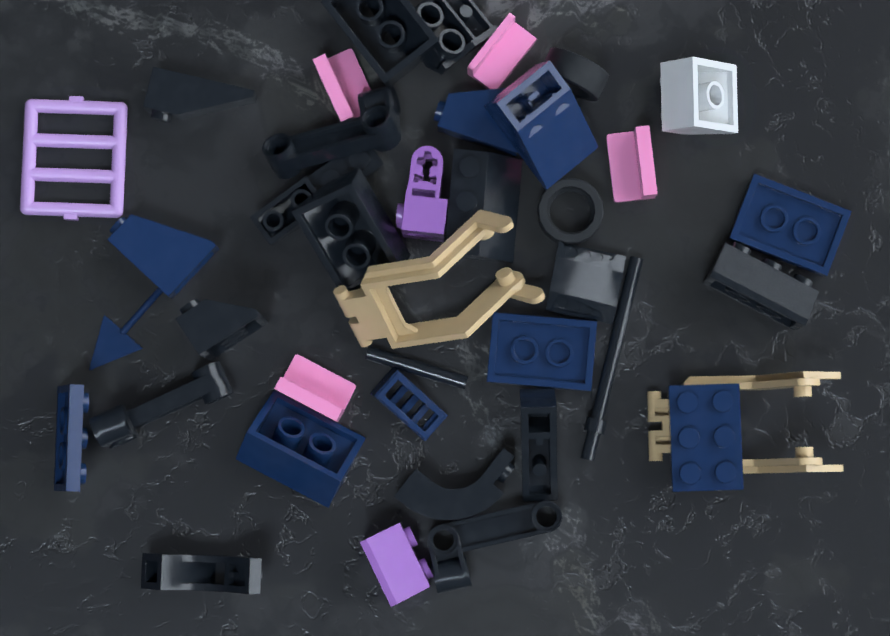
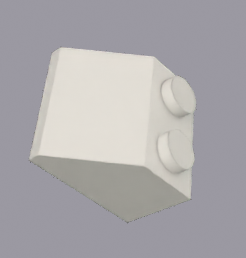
[660,57,738,135]

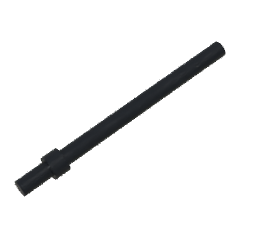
[581,256,644,461]

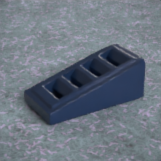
[370,368,448,441]

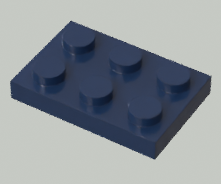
[728,174,852,277]
[487,312,597,392]
[668,383,744,492]
[54,384,89,492]

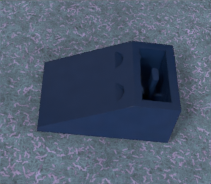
[484,60,599,190]

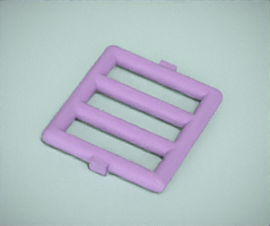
[20,96,128,221]

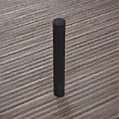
[365,346,468,389]

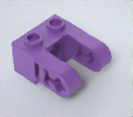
[396,146,448,242]

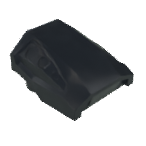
[414,0,498,75]
[545,241,626,325]

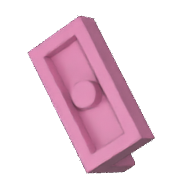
[467,13,537,89]
[312,49,371,122]
[606,125,658,203]
[274,354,356,422]

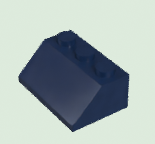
[236,390,366,508]

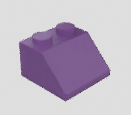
[360,522,434,607]

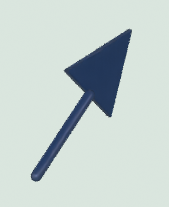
[89,287,163,371]

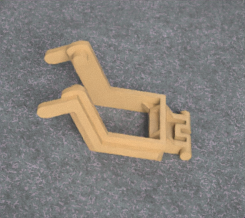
[333,210,545,349]
[647,371,844,474]

